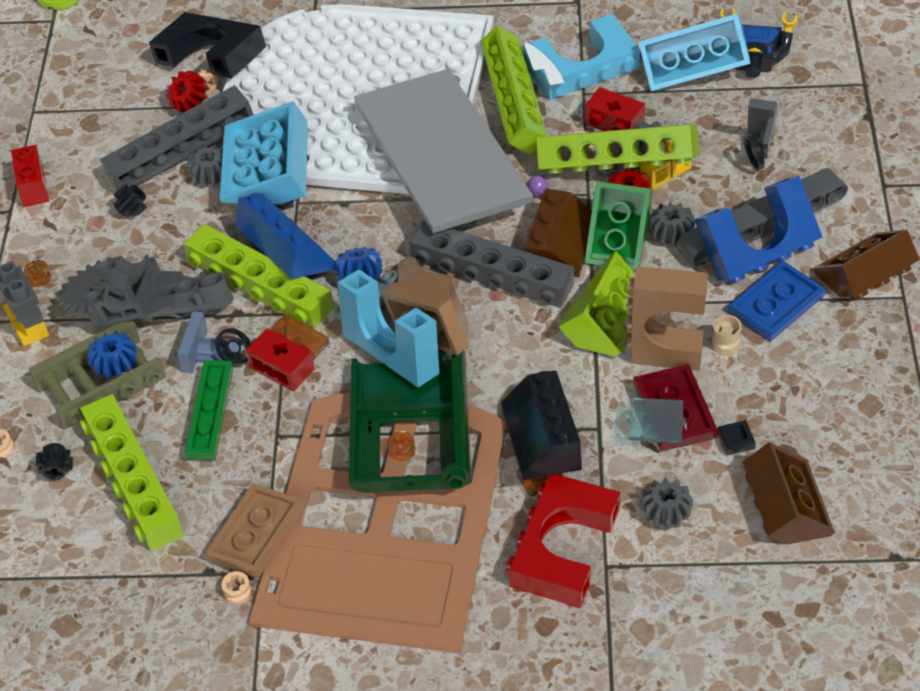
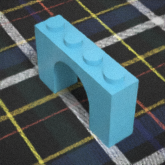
[523,14,640,100]
[337,270,439,387]

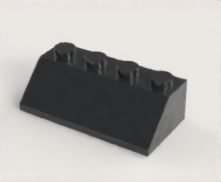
[501,370,582,480]

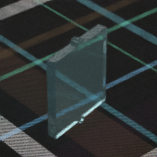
[627,398,686,443]

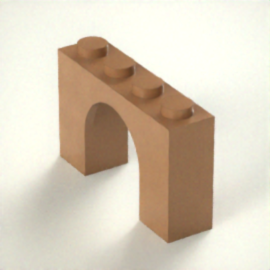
[626,266,708,371]

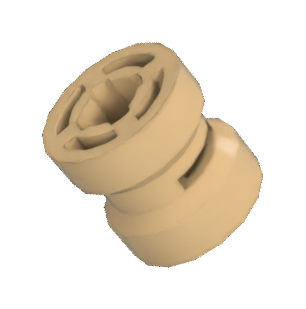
[711,315,742,355]

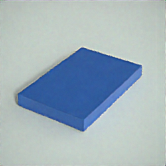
[727,261,826,342]

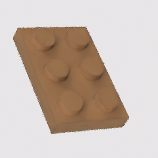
[205,483,305,578]

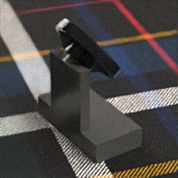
[744,98,777,171]

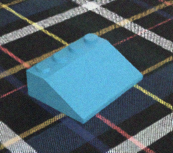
[220,101,308,204]

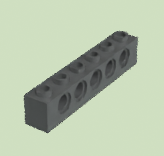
[100,85,254,190]
[409,220,574,308]

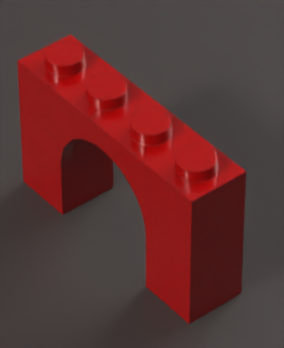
[505,474,620,608]

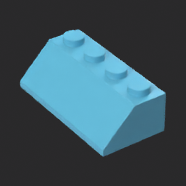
[638,13,751,91]

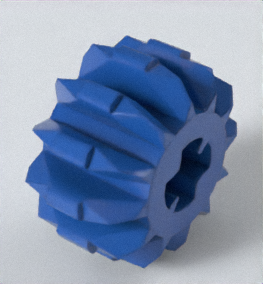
[335,246,383,281]
[88,331,137,380]

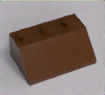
[525,188,592,278]
[812,229,920,300]
[742,442,835,544]

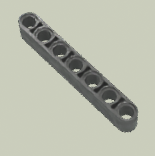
[677,168,848,267]

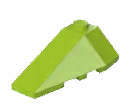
[559,251,633,357]

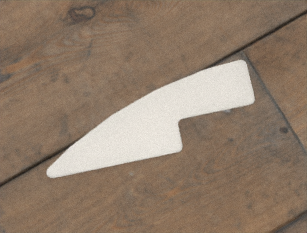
[524,42,564,85]

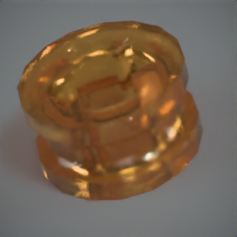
[24,260,51,287]
[388,431,416,461]

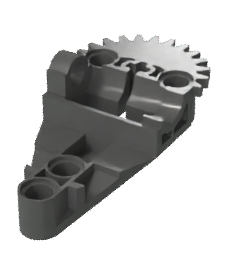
[56,254,234,327]

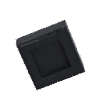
[717,420,756,456]

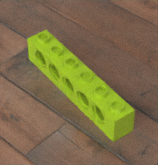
[481,25,547,155]
[536,124,700,174]
[183,224,334,330]
[79,394,184,552]

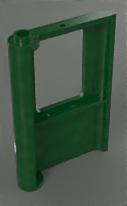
[349,350,471,493]

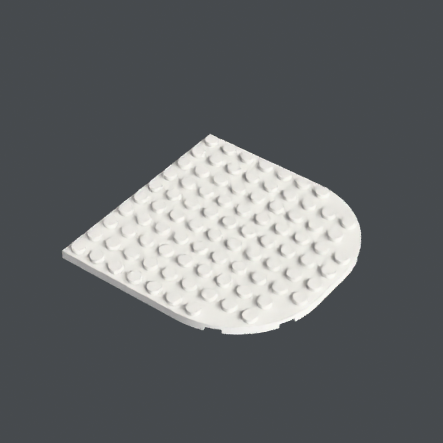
[222,4,494,194]

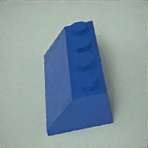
[235,193,336,279]

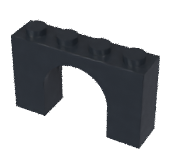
[149,12,266,79]

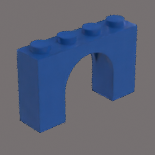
[694,176,823,284]

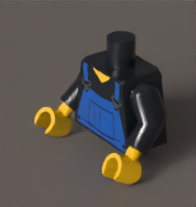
[719,8,798,78]

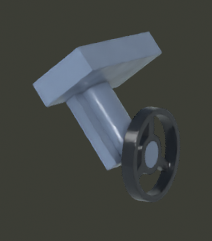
[177,311,252,373]

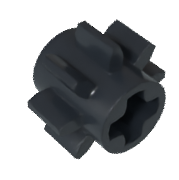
[113,184,147,217]
[35,443,73,480]

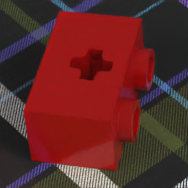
[585,87,645,131]
[11,144,49,207]
[246,328,315,392]

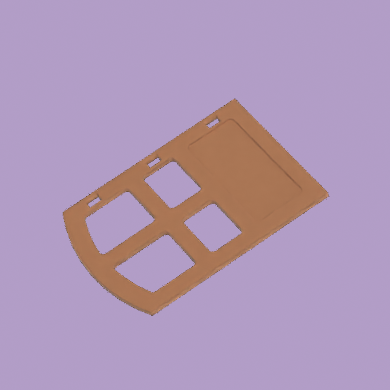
[249,392,507,654]

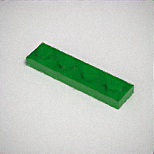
[185,360,233,460]

